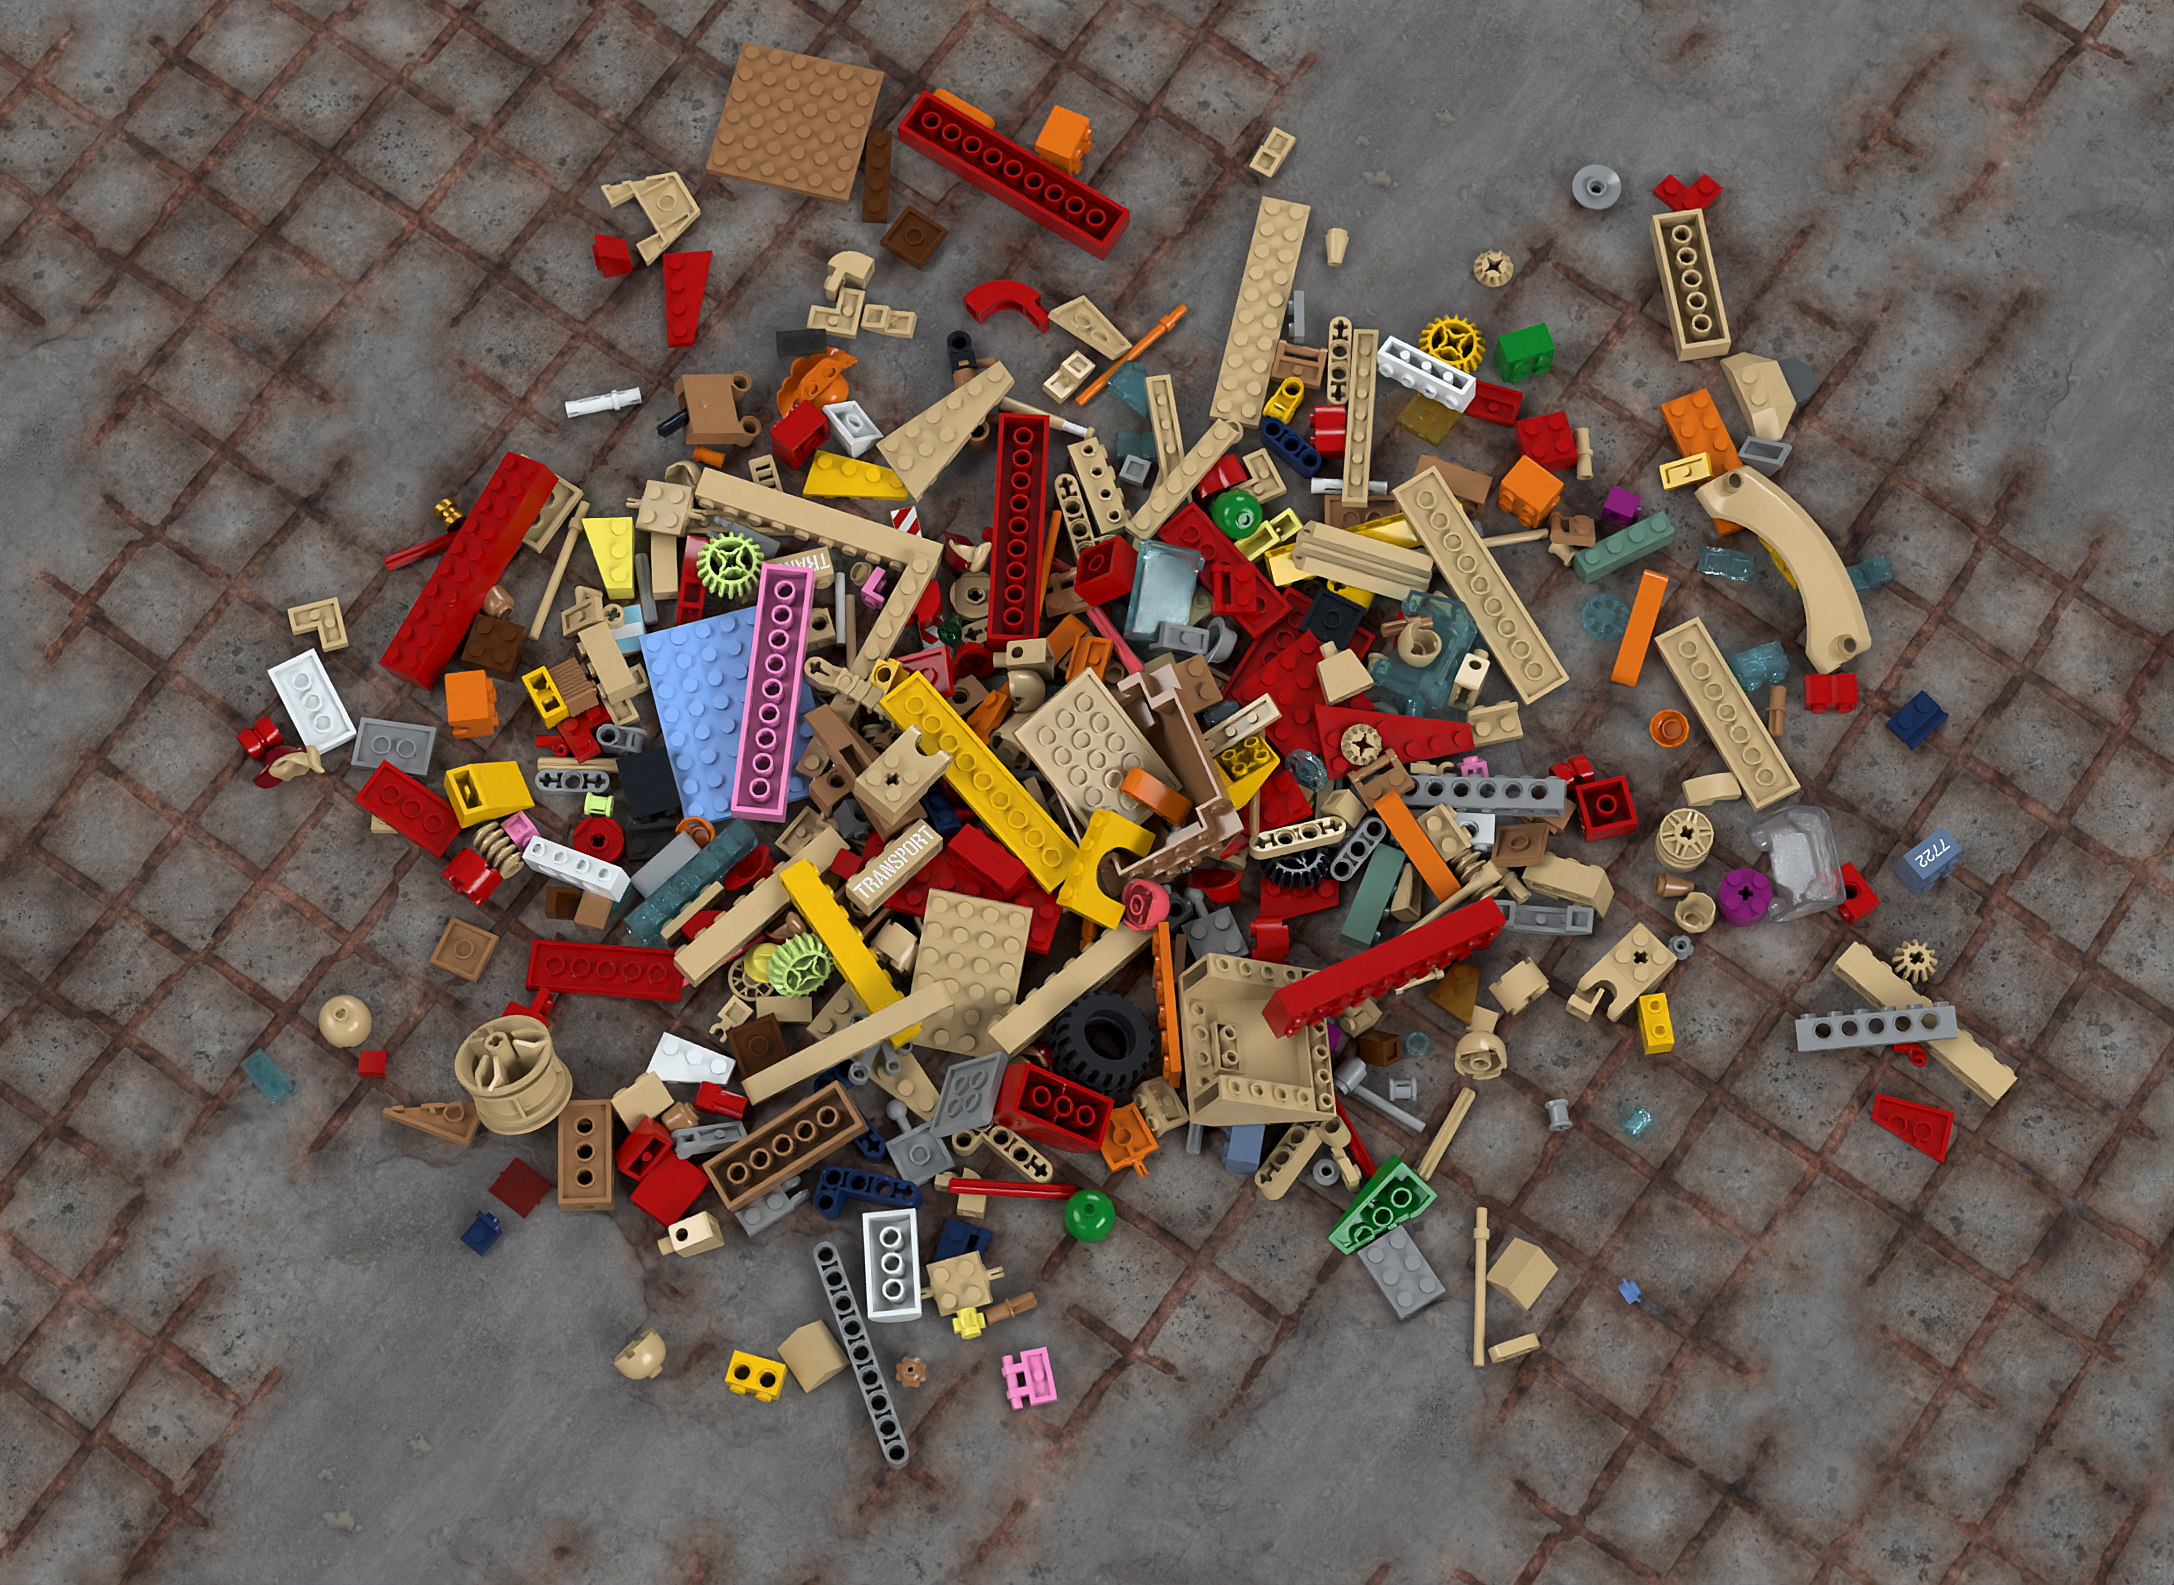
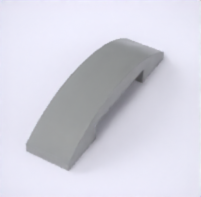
[1493,899,1594,935]

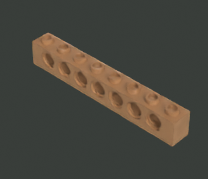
[809,674,990,818]

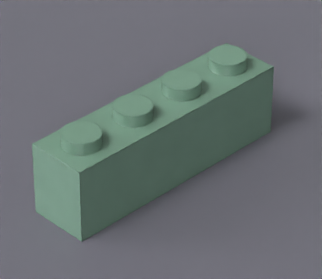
[1572,511,1675,585]
[1340,843,1408,951]

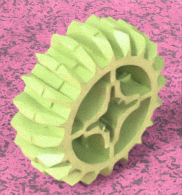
[697,531,765,600]
[766,932,835,999]

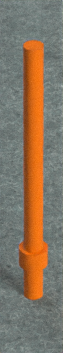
[1074,304,1188,407]
[1039,510,1063,632]

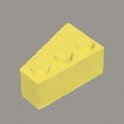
[581,517,635,600]

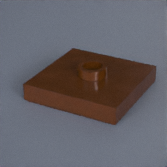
[880,205,949,270]
[725,1012,791,1080]

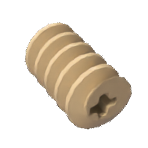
[472,821,524,879]
[1449,849,1503,902]

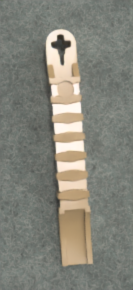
[804,657,897,729]

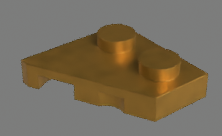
[1428,960,1481,1027]

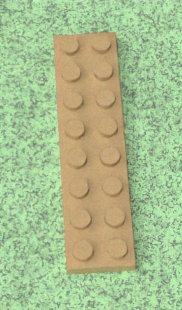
[1653,617,1801,812]

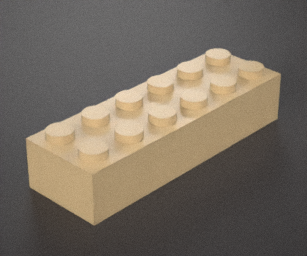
[1649,209,1731,362]

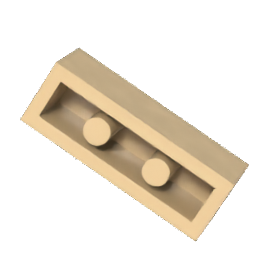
[576,620,639,705]

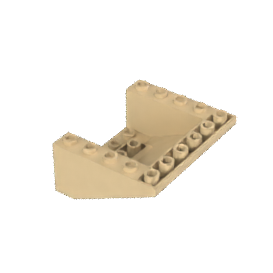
[1177,952,1337,1126]

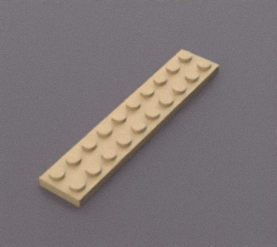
[1209,196,1311,430]
[1391,465,1570,707]

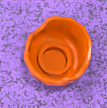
[1649,709,1690,748]
[675,816,716,856]

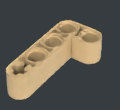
[1055,474,1116,566]
[1255,1115,1351,1200]
[952,1119,1053,1183]

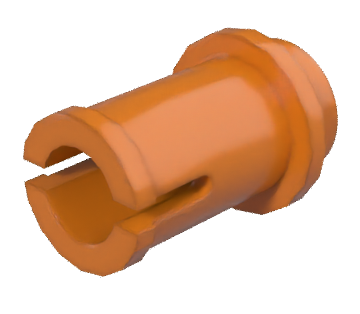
[692,444,726,469]

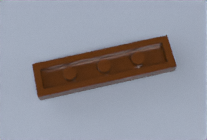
[862,130,893,224]

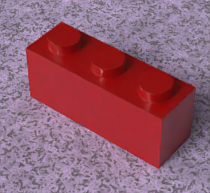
[947,823,1028,901]

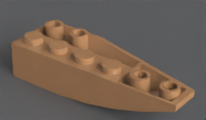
[804,704,928,842]

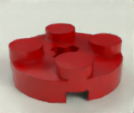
[573,816,625,864]

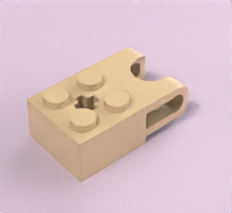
[854,725,953,826]
[1577,923,1678,1022]

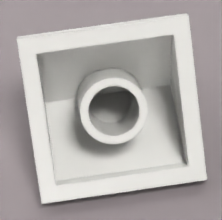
[822,400,884,459]

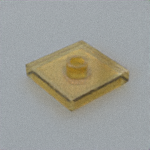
[1396,392,1465,448]

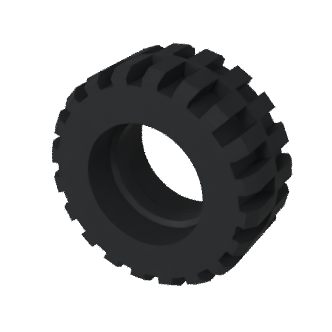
[1050,991,1155,1096]

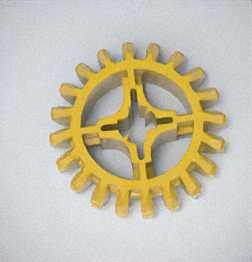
[1418,314,1485,374]

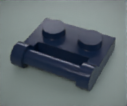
[933,1218,993,1263]

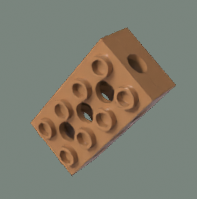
[558,1099,614,1212]

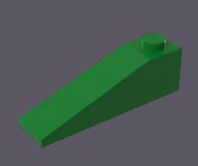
[1327,1153,1438,1255]

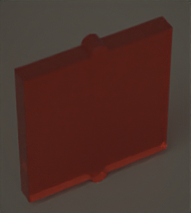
[488,1157,552,1219]

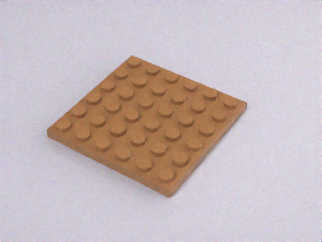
[706,42,885,204]

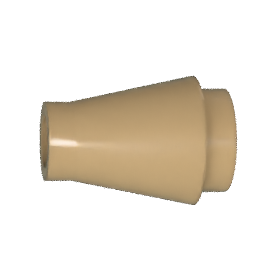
[1325,228,1349,267]

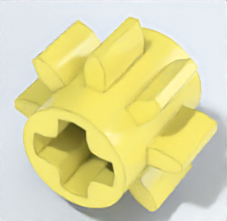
[952,1307,986,1339]

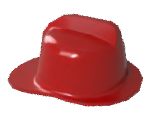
[951,642,996,684]
[723,844,778,891]
[1184,869,1244,903]

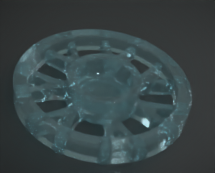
[1581,594,1629,640]
[1285,749,1328,793]

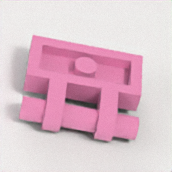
[1001,1347,1057,1410]

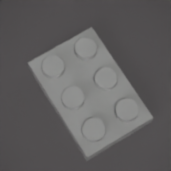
[351,717,438,779]
[1356,1225,1446,1320]

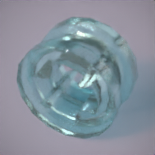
[1405,1031,1430,1057]

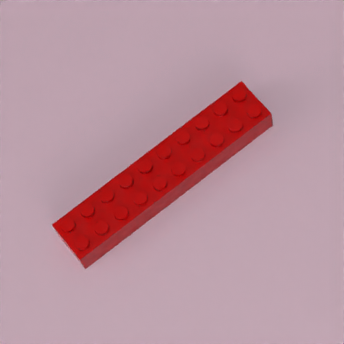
[897,90,1130,261]
[987,413,1050,652]
[379,451,559,692]
[1261,896,1507,1039]

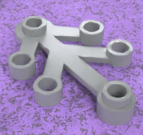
[848,1013,913,1085]

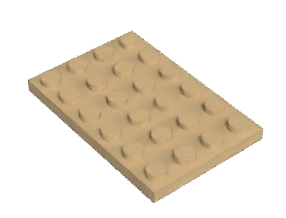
[1011,667,1183,853]
[910,888,1033,1057]

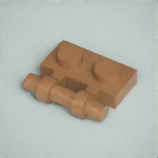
[1045,566,1097,621]

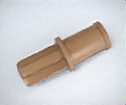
[1381,614,1433,637]
[1766,686,1787,737]
[983,1292,1037,1326]

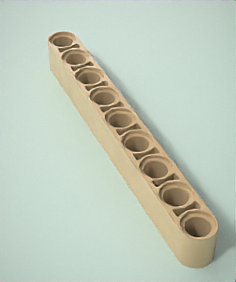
[741,980,954,1106]

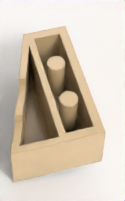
[1522,851,1614,919]

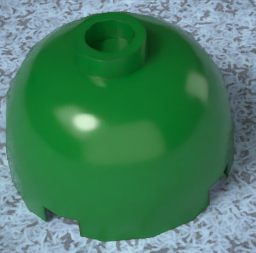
[1211,488,1263,540]
[1063,1189,1116,1243]

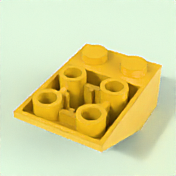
[1213,733,1280,811]
[443,761,535,829]

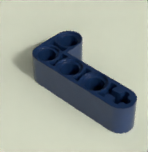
[813,1059,887,1164]
[813,1165,924,1220]

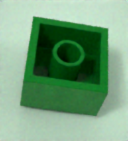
[1494,323,1555,383]

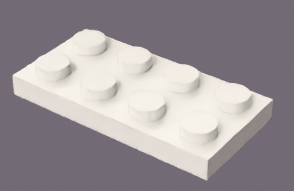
[268,648,357,755]

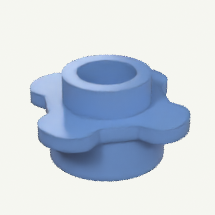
[1618,1278,1641,1304]

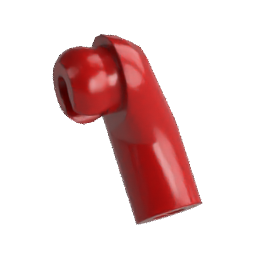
[536,735,570,757]
[1892,1042,1927,1067]

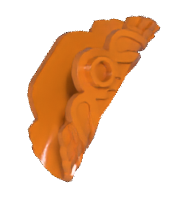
[776,346,858,419]

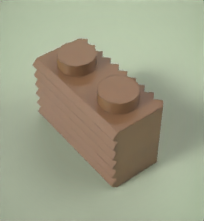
[547,657,599,717]

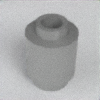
[1332,1056,1367,1096]

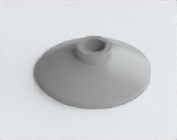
[1572,164,1621,210]

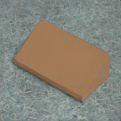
[574,890,613,930]

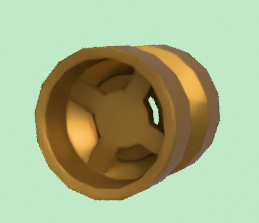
[432,498,467,533]

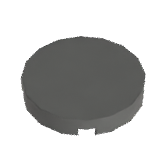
[1777,358,1815,406]

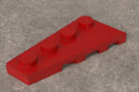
[663,250,713,348]

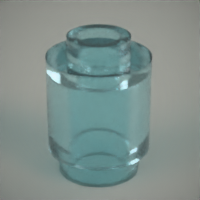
[1202,699,1240,729]

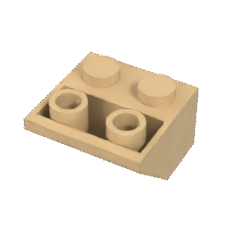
[611,1071,675,1134]

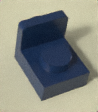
[460,1211,502,1257]

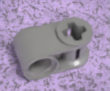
[597,724,648,757]

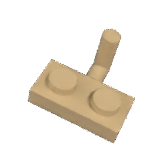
[561,586,604,638]

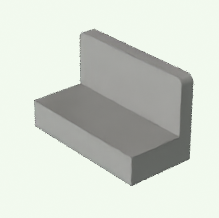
[1149,621,1210,658]

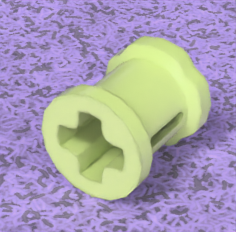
[584,792,614,818]

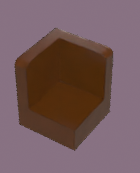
[544,886,581,921]
[1359,1030,1402,1067]

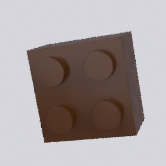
[461,613,529,683]

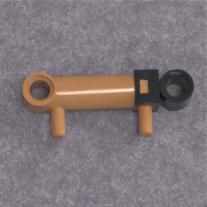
[947,330,999,451]

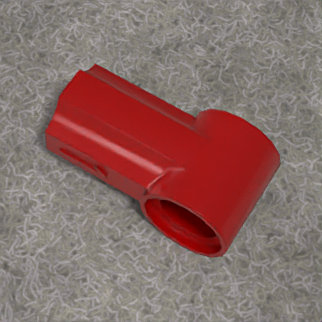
[693,1081,749,1121]

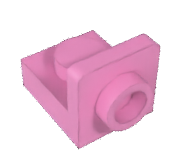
[861,566,888,611]
[1457,756,1491,795]
[500,810,542,854]

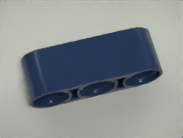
[1261,417,1321,479]

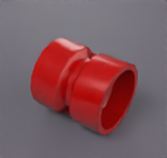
[236,715,284,762]
[1548,753,1595,795]

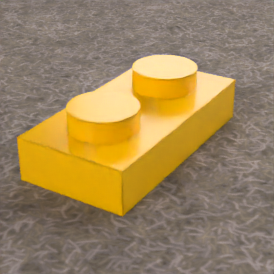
[1659,452,1714,491]

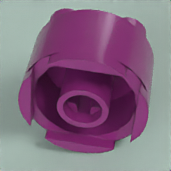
[1716,868,1772,927]

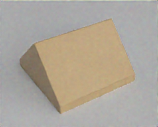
[1486,1237,1558,1311]
[777,1320,851,1394]

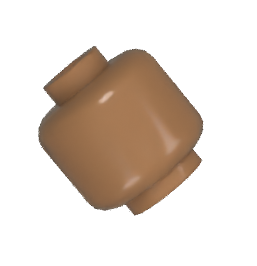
[480,584,514,621]
[661,1102,701,1135]

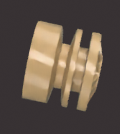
[1654,808,1714,873]

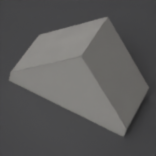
[1737,436,1792,478]

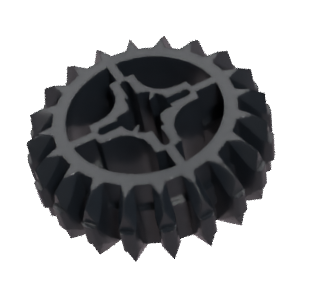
[1260,831,1330,892]

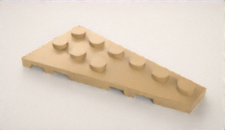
[876,361,1015,503]

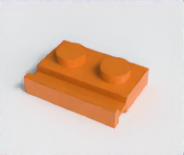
[1065,635,1114,684]

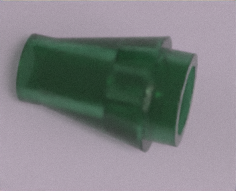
[937,613,964,644]

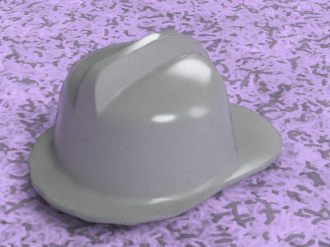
[1203,616,1237,664]

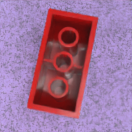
[992,1062,1115,1153]

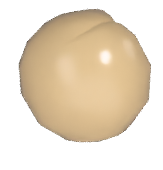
[665,460,702,489]
[1675,892,1716,933]

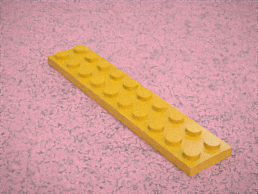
[878,670,1078,895]

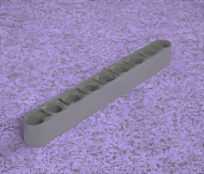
[813,1242,910,1469]

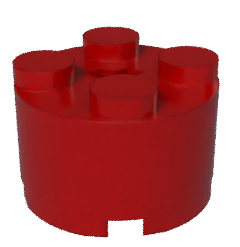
[441,847,504,908]
[1249,914,1290,966]

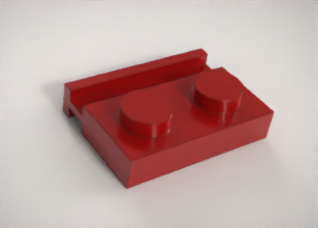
[1465,380,1523,428]

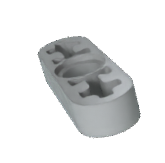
[535,769,611,796]

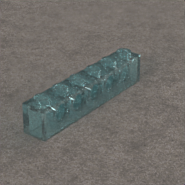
[624,817,758,946]

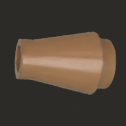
[1654,872,1694,898]

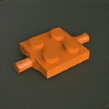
[1100,1096,1159,1179]

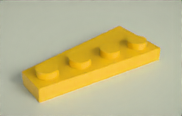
[802,450,909,501]

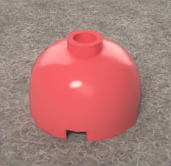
[1120,878,1170,931]

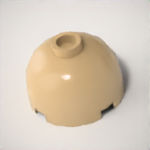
[319,995,372,1048]
[1454,1030,1507,1080]
[612,1328,666,1380]

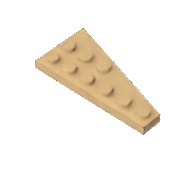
[806,982,940,1123]

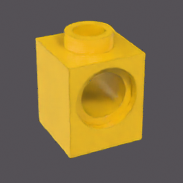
[868,658,910,694]

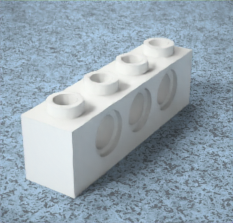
[1389,809,1495,854]
[522,835,630,902]

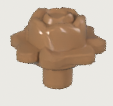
[896,1357,926,1388]

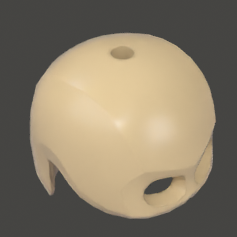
[1397,621,1442,667]
[1007,669,1046,712]

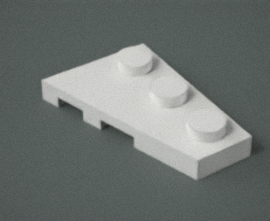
[646,1032,737,1087]

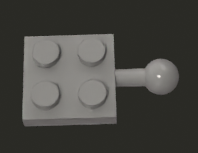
[1181,886,1249,962]
[885,1099,955,1187]

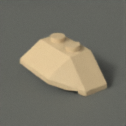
[1720,352,1796,441]

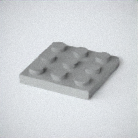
[929,1051,1009,1139]

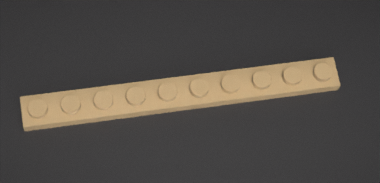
[795,551,939,780]

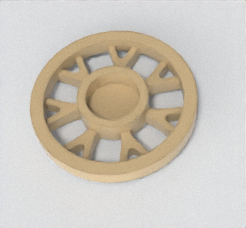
[728,956,775,1003]

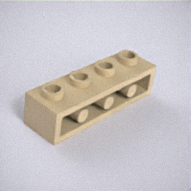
[1068,437,1132,537]

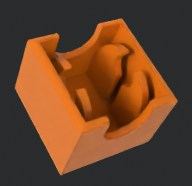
[1035,105,1093,176]
[1497,455,1564,530]
[444,670,499,739]

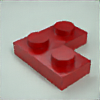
[1653,173,1723,212]
[556,701,613,765]

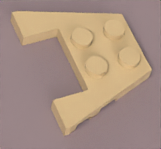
[601,172,701,266]

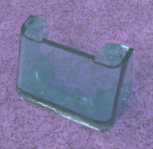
[1123,538,1205,645]
[1370,589,1477,709]

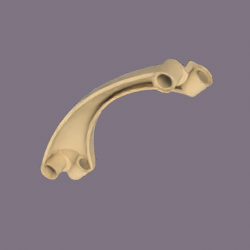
[1694,465,1872,675]

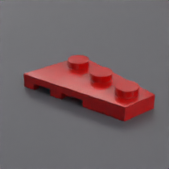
[1260,877,1339,923]
[1870,1093,1954,1164]

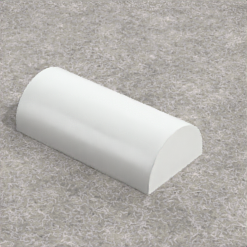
[863,1208,922,1323]

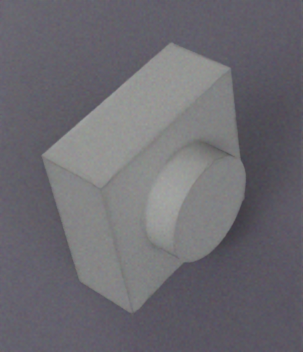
[1119,454,1151,488]

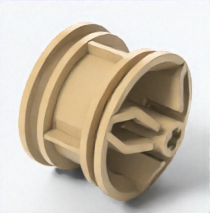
[455,1015,573,1135]

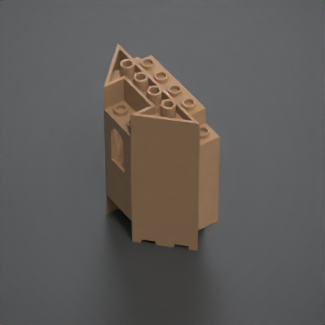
[1055,662,1244,899]

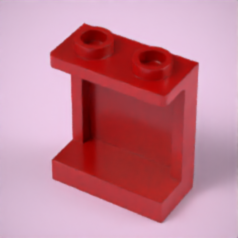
[630,1148,712,1230]

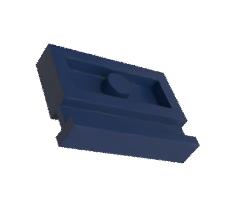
[1885,690,1949,751]

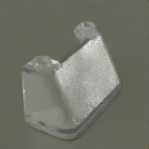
[1748,804,1846,924]

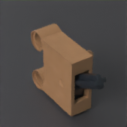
[656,371,761,447]

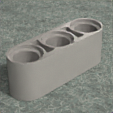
[1328,816,1386,881]
[630,830,701,899]

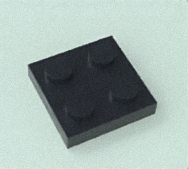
[1298,586,1367,651]

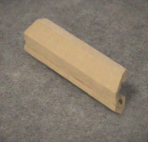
[1292,520,1435,606]

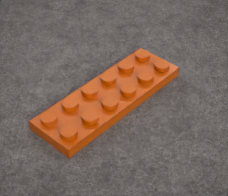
[1660,388,1746,537]
[1151,922,1182,1088]

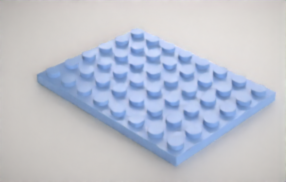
[639,605,837,827]

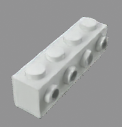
[1377,336,1476,413]

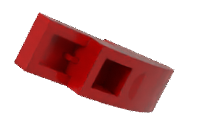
[675,535,711,627]

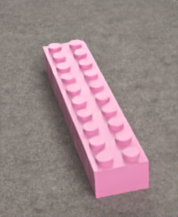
[731,563,816,823]

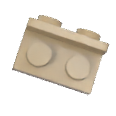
[1466,700,1523,748]
[1416,802,1473,862]
[1131,1075,1190,1139]

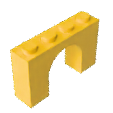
[1056,807,1156,930]

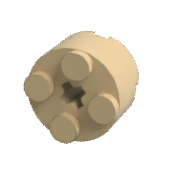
[870,919,919,979]
[1488,957,1549,1016]

